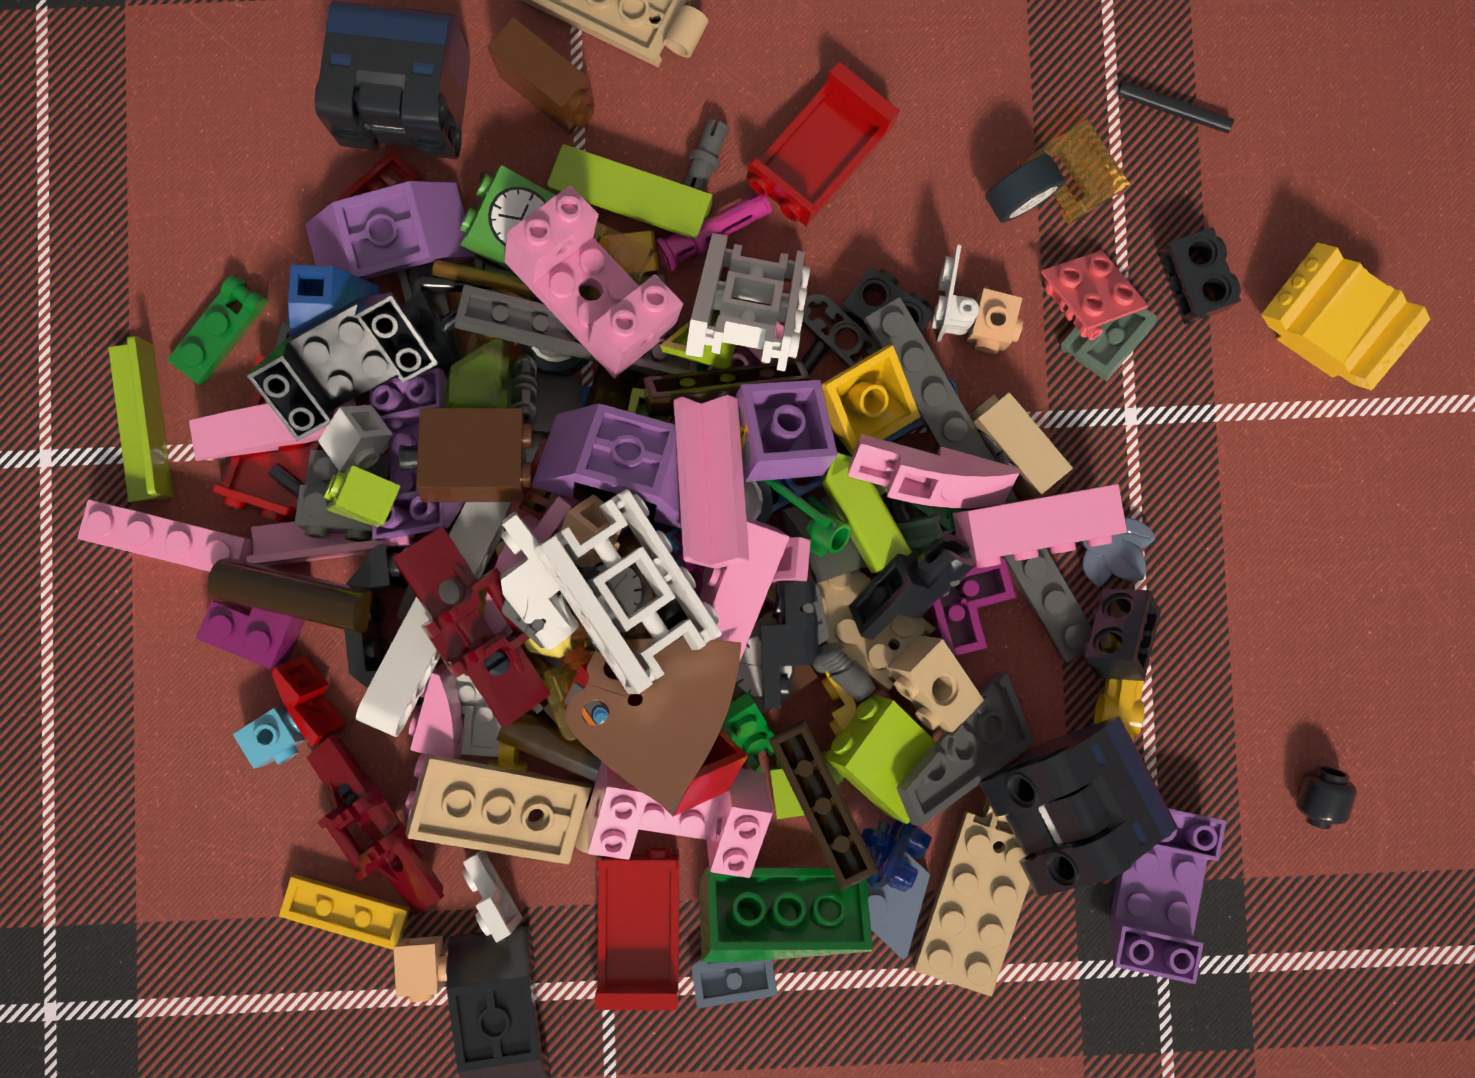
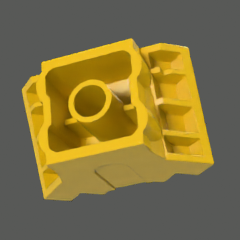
[1261,242,1431,391]

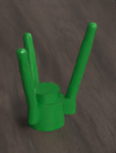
[763,480,851,557]

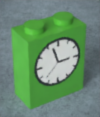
[459,165,556,274]

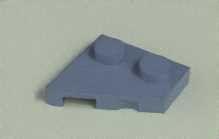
[866,845,930,960]

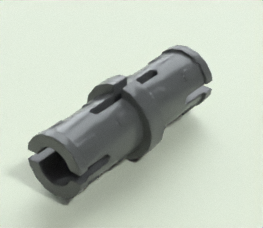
[683,119,730,192]

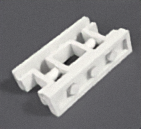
[686,233,810,371]
[533,489,722,694]

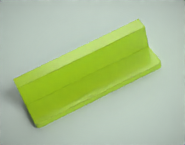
[547,144,712,239]
[108,336,174,503]

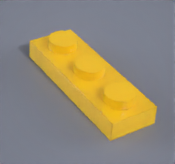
[279,874,410,950]

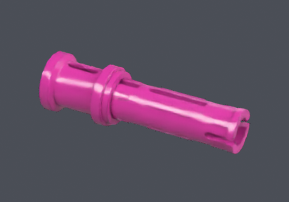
[655,193,772,271]

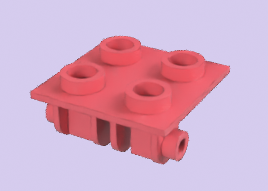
[1041,250,1148,340]

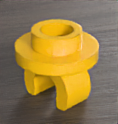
[488,742,528,772]

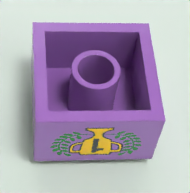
[734,380,838,482]

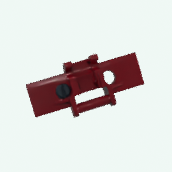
[392,526,551,728]
[307,735,445,916]

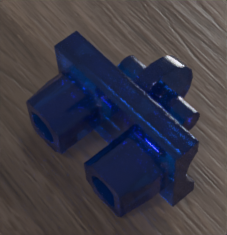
[861,820,932,892]

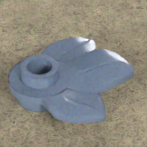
[1081,518,1155,587]

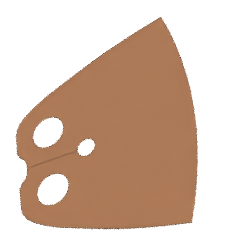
[565,638,742,810]

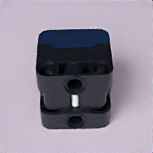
[314,1,470,160]
[978,716,1178,897]

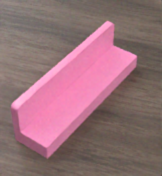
[674,395,750,569]
[246,521,417,566]

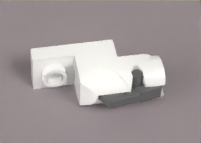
[500,511,579,650]

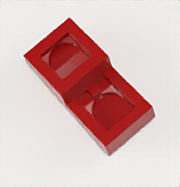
[272,656,347,746]

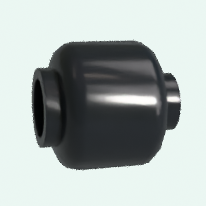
[1296,766,1357,829]

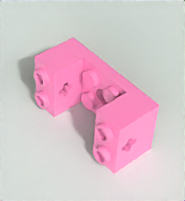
[504,185,683,379]
[587,761,773,878]

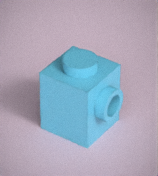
[232,706,306,769]

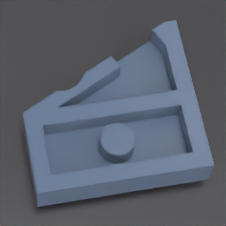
[691,960,778,1008]

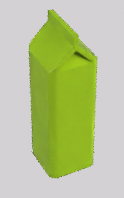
[821,453,912,574]

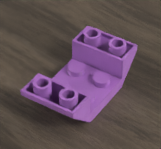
[305,181,475,280]
[369,368,465,541]
[532,403,682,529]
[1110,808,1226,984]

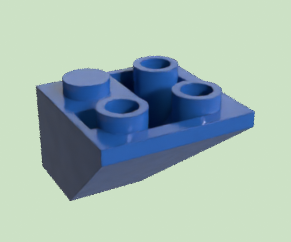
[288,265,380,336]

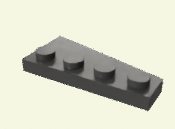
[896,672,1035,826]

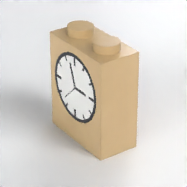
[969,392,1073,500]

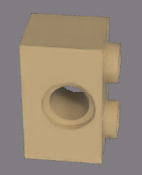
[887,635,984,733]

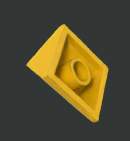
[822,344,921,455]

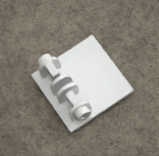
[932,245,979,342]

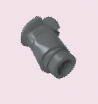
[813,643,876,702]

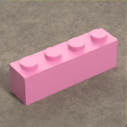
[952,484,1127,568]
[77,500,254,572]
[680,517,790,660]

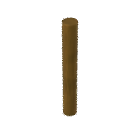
[433,260,538,298]

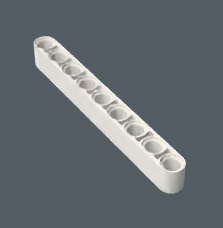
[356,433,549,737]

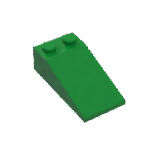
[698,867,873,963]

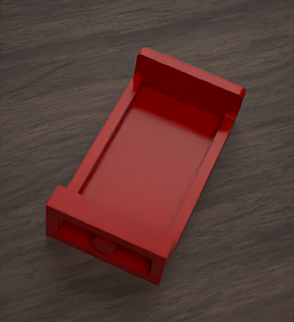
[746,62,900,227]
[212,355,323,523]
[595,847,680,1010]

